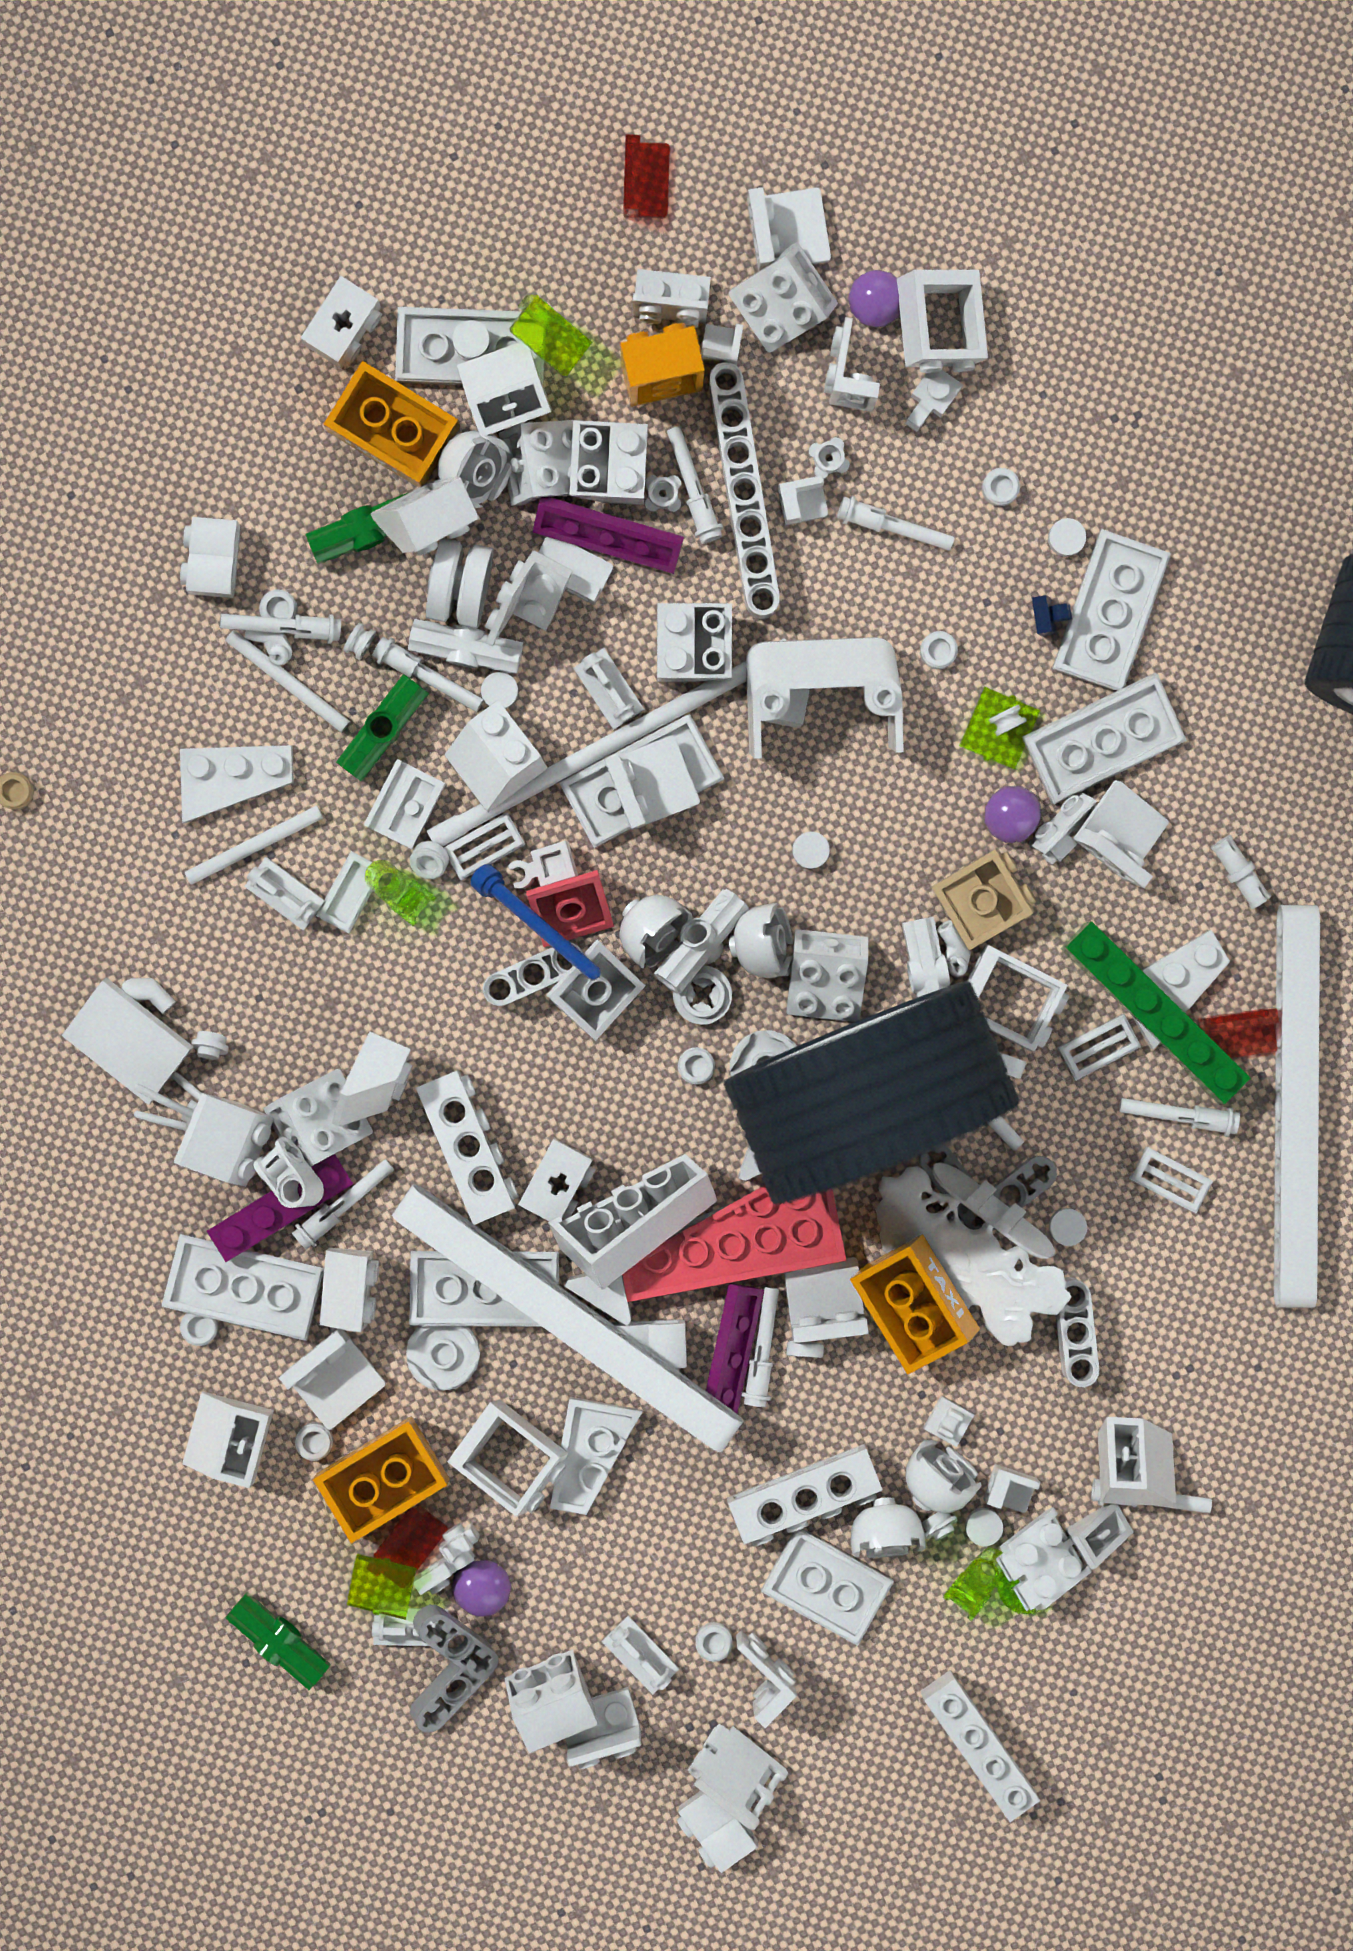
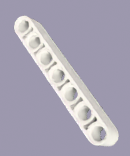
[709,362,780,619]

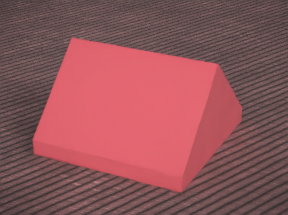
[526,870,614,948]

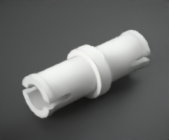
[1211,835,1271,909]

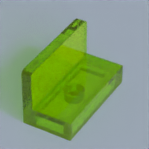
[509,295,593,376]

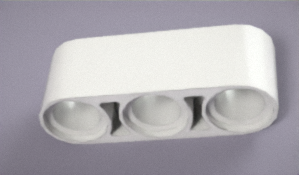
[483,943,584,1006]
[1055,1277,1099,1387]

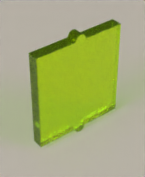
[959,687,1040,770]
[347,1554,417,1620]

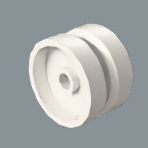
[426,538,494,629]

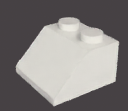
[370,477,479,556]
[445,700,547,813]
[547,940,645,1041]
[332,1031,413,1127]
[173,1093,274,1187]

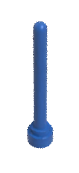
[470,864,601,980]

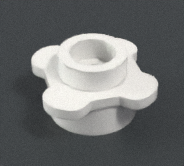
[808,437,850,479]
[645,475,681,512]
[922,1512,958,1541]

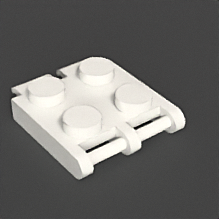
[996,1507,1091,1611]
[688,1724,788,1830]

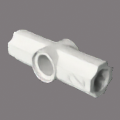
[408,619,523,674]
[654,889,749,994]
[902,917,950,998]

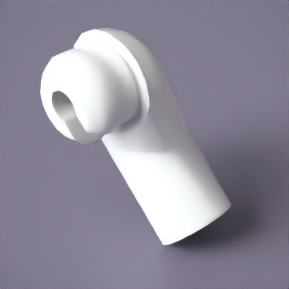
[245,630,292,665]
[937,920,971,977]
[121,978,176,1014]

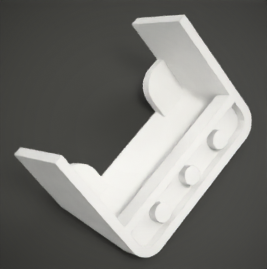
[746,637,904,759]

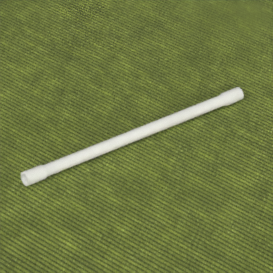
[427,638,786,847]

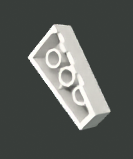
[548,1154,718,1290]

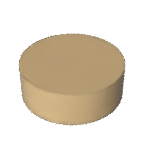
[0,772,34,810]

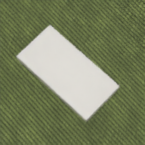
[395,307,546,385]
[1052,529,1171,692]
[1022,673,1187,804]
[559,714,724,848]
[161,1234,324,1341]
[409,1251,559,1327]

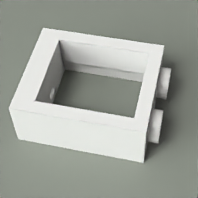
[897,270,988,373]
[967,945,1069,1052]
[447,1399,569,1517]

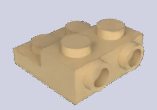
[932,848,1037,950]

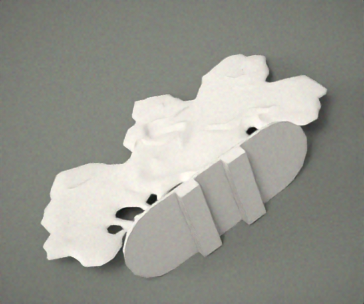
[875,1163,1071,1346]

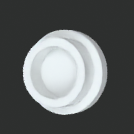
[191,1031,229,1060]

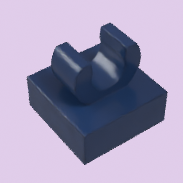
[1032,595,1072,637]

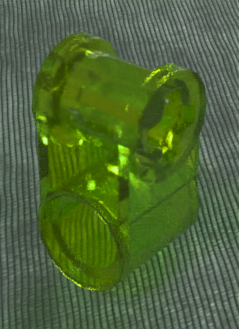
[365,860,437,927]
[942,1548,1005,1622]

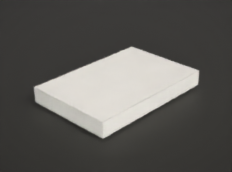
[62,977,193,1105]
[761,1529,894,1646]

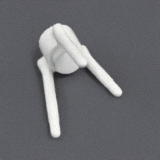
[134,1071,202,1131]

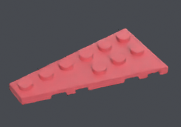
[622,1186,847,1303]

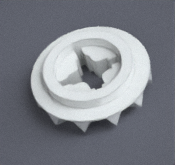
[673,965,732,1024]

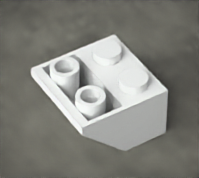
[457,340,552,435]
[570,420,648,505]
[657,603,732,682]
[320,1248,379,1332]
[182,1391,274,1488]
[1098,1417,1176,1506]
[504,1649,598,1753]

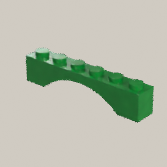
[1060,921,1251,1104]

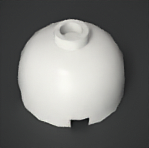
[438,430,512,508]
[619,894,693,969]
[729,903,793,978]
[905,1440,981,1513]
[851,1498,926,1558]

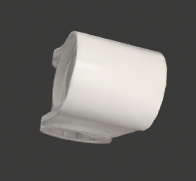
[254,1137,324,1208]

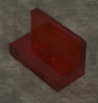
[623,134,670,219]
[1198,1007,1279,1058]
[367,1503,448,1586]

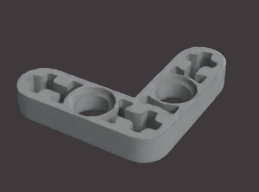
[919,1145,1057,1231]
[410,1605,499,1733]

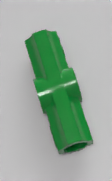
[305,492,409,565]
[336,674,429,782]
[225,1592,331,1690]

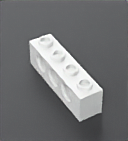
[416,1070,519,1225]
[727,1444,883,1546]
[920,1670,1040,1822]

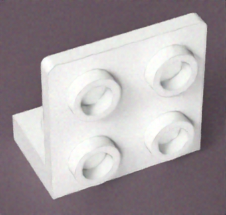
[747,187,831,272]
[729,242,838,353]
[632,269,711,328]
[824,317,880,412]
[499,419,583,506]
[485,550,573,646]
[604,735,700,831]
[1073,780,1169,888]
[786,929,868,1022]
[263,1069,373,1167]
[784,1257,869,1343]
[279,1329,386,1430]
[736,1630,797,1729]
[566,1687,641,1769]

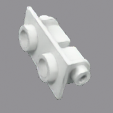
[573,648,644,730]
[1028,792,1097,865]
[244,857,325,931]
[372,1607,448,1646]
[602,1616,679,1695]

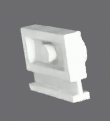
[364,759,446,850]

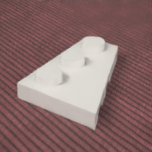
[180,745,294,823]
[1132,930,1230,1050]
[550,1397,643,1515]

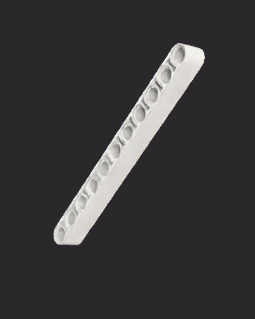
[1274,905,1320,1308]
[392,1184,743,1453]

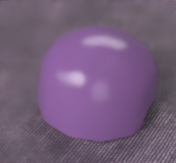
[848,270,900,327]
[985,786,1041,843]
[451,1560,511,1617]

